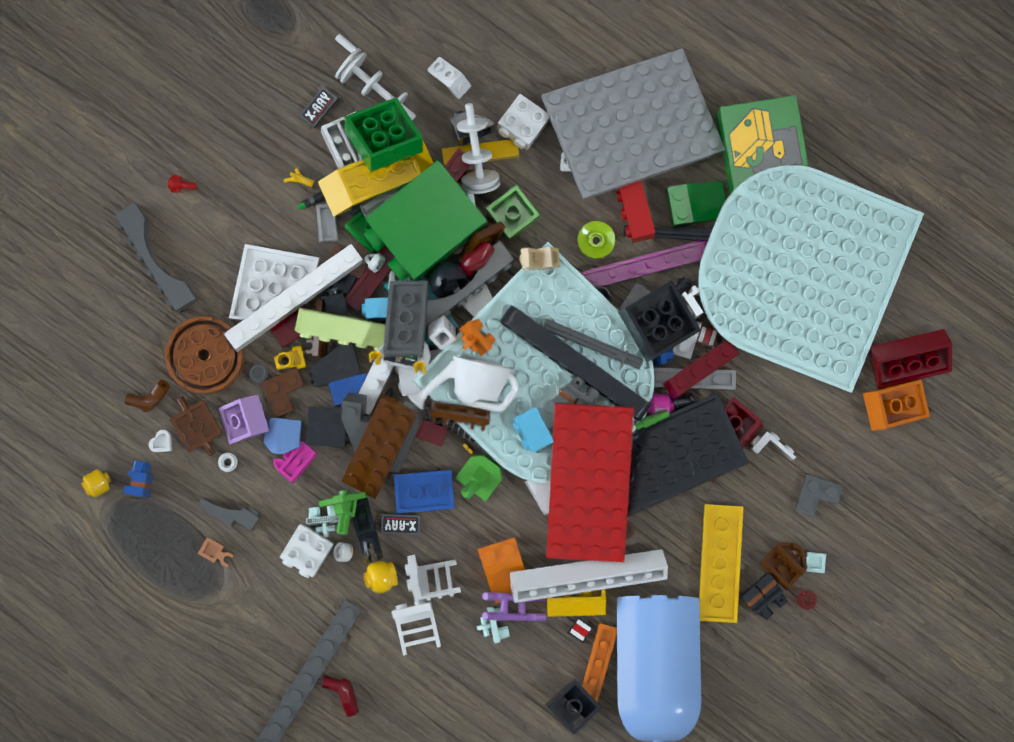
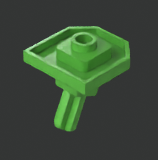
[455,454,503,502]
[319,489,367,535]

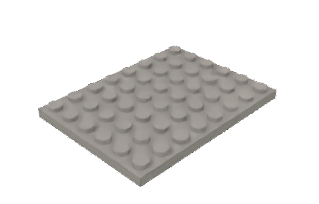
[541,48,725,200]

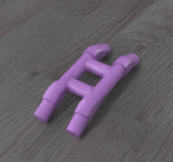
[482,592,546,621]

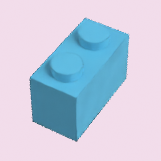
[362,297,388,321]
[512,407,554,453]

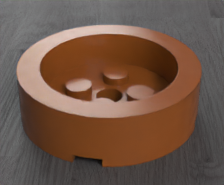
[165,316,245,394]

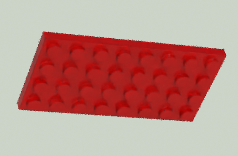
[546,403,634,562]

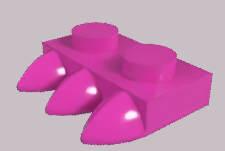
[273,440,318,483]

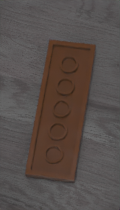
[342,394,418,499]

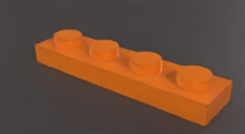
[582,623,617,703]

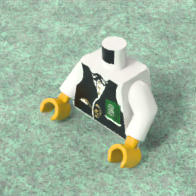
[369,340,431,374]

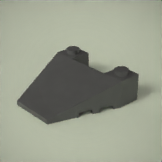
[341,392,424,473]

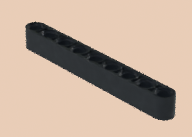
[499,305,651,421]

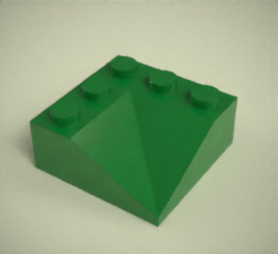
[344,97,423,172]

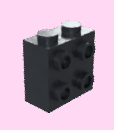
[306,406,350,448]

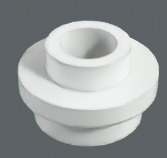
[218,453,238,472]

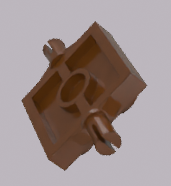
[169,396,223,456]

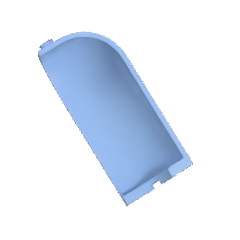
[617,595,701,742]

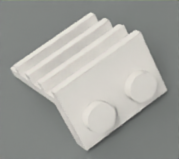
[681,285,703,319]
[405,555,461,603]
[392,599,441,656]

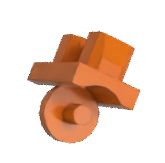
[459,318,496,357]

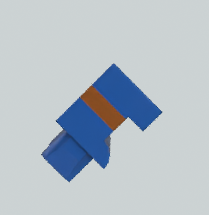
[123,461,153,498]

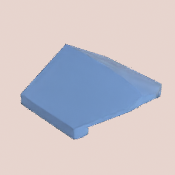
[264,417,303,454]

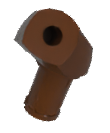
[125,379,170,412]

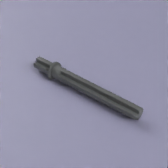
[544,320,643,370]

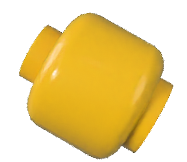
[81,469,112,498]

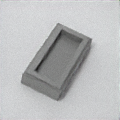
[316,204,339,243]

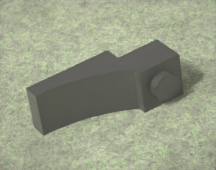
[198,498,261,531]

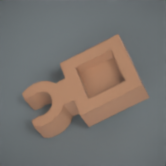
[198,537,235,567]

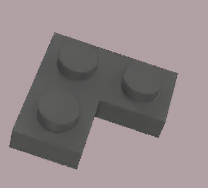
[794,474,843,517]

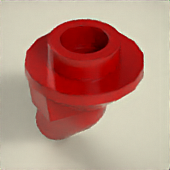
[168,174,196,193]

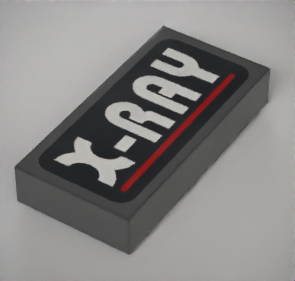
[299,87,338,129]
[381,514,421,535]

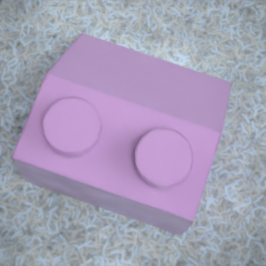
[218,395,269,445]

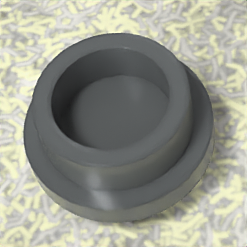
[249,364,268,383]

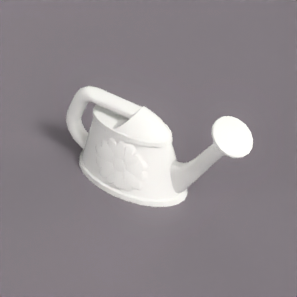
[408,355,519,412]

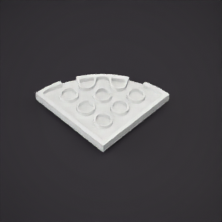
[229,244,320,321]

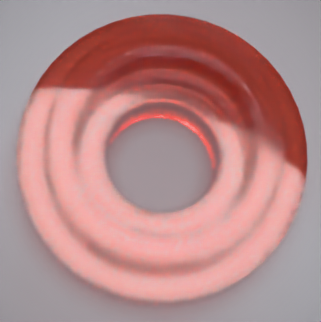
[797,590,817,610]

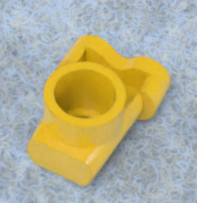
[274,345,306,370]

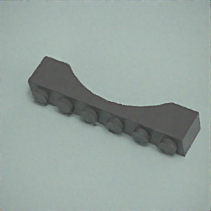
[115,202,199,313]
[425,241,514,331]

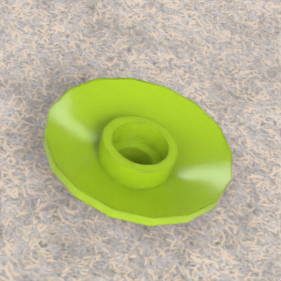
[577,221,616,259]

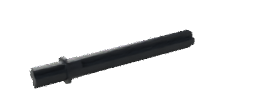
[624,225,712,241]

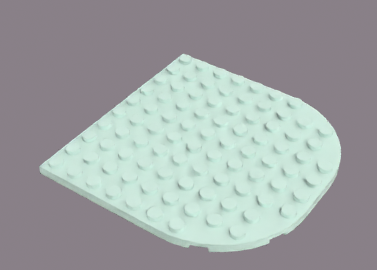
[698,165,924,393]
[413,242,654,484]

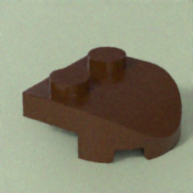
[759,542,808,591]

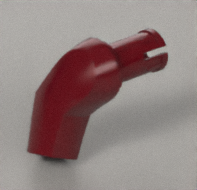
[460,241,495,281]
[322,676,359,717]

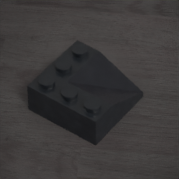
[618,281,701,362]

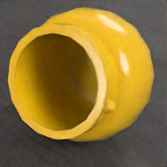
[363,561,398,594]

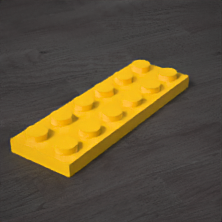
[699,504,744,623]

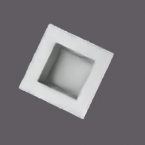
[428,315,456,350]

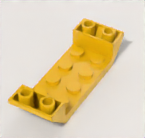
[318,141,434,217]

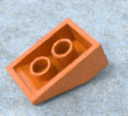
[863,379,930,431]
[478,537,525,604]

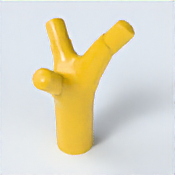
[284,168,315,188]

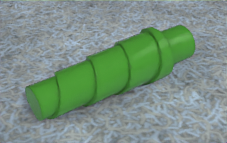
[634,410,670,430]

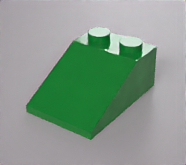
[666,181,726,228]

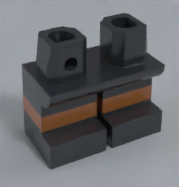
[739,572,788,620]

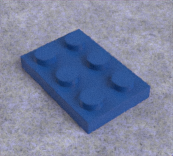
[394,470,455,513]

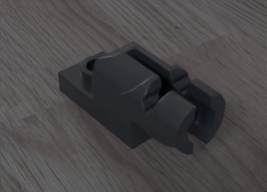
[352,498,383,563]

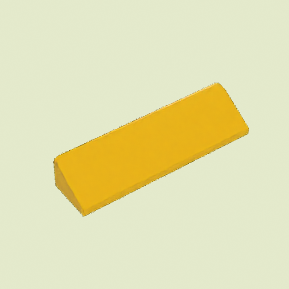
[442,139,519,166]

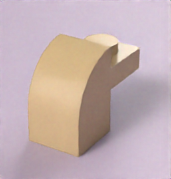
[520,247,560,271]

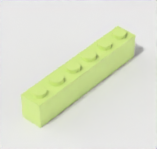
[295,308,386,350]

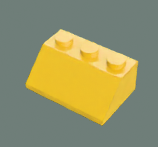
[547,589,606,617]

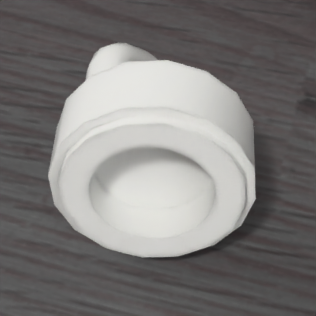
[364,253,385,273]
[334,542,353,562]

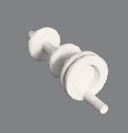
[335,34,416,121]
[457,103,500,206]

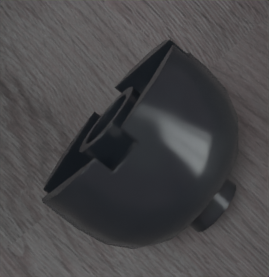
[429,261,469,297]

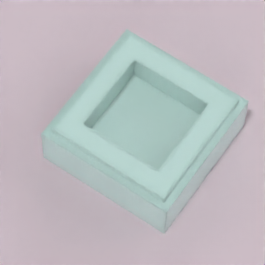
[805,552,826,573]

